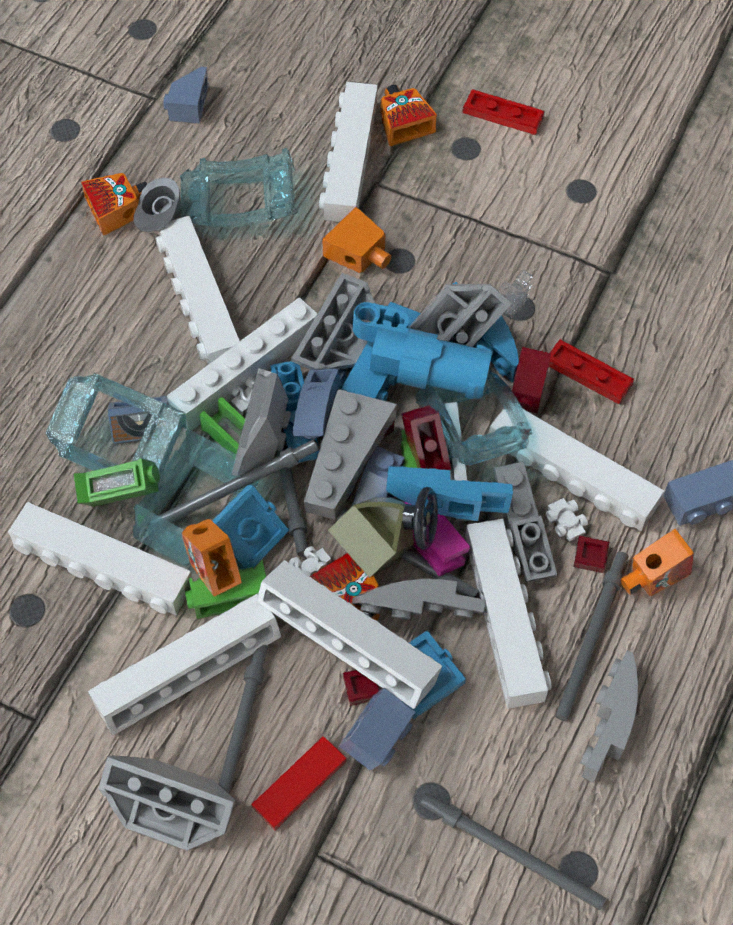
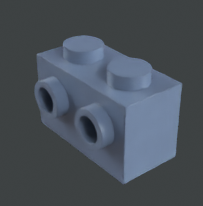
[339,688,415,770]

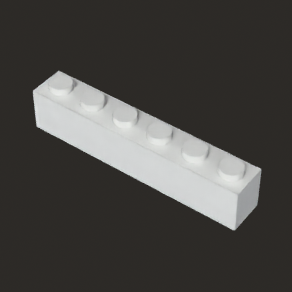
[319,82,378,222]
[155,216,240,365]
[167,297,317,433]
[488,401,664,531]
[8,502,193,615]
[465,519,551,709]
[256,560,442,709]
[88,594,281,735]

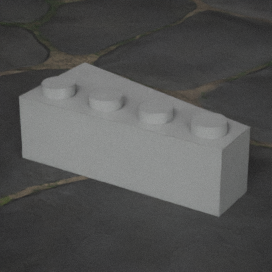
[304,389,397,520]

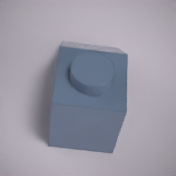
[164,67,209,124]
[352,446,405,506]

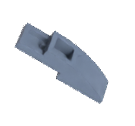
[293,369,347,439]

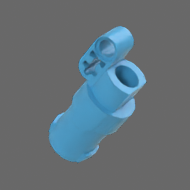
[353,302,492,399]

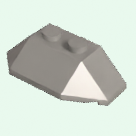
[291,273,375,370]
[408,284,512,389]
[231,368,291,476]
[98,755,236,851]

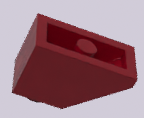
[510,347,551,414]
[401,405,451,470]

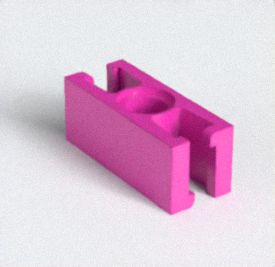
[404,502,470,577]

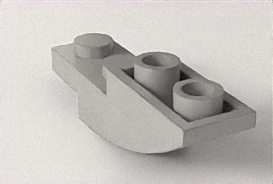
[493,461,557,582]
[352,579,485,620]
[580,650,638,783]

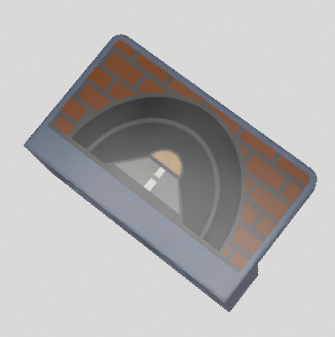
[108,396,171,443]

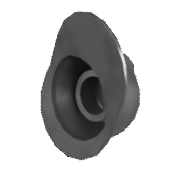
[134,177,181,232]

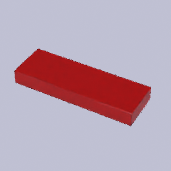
[463,89,545,135]
[549,339,634,404]
[251,736,347,831]

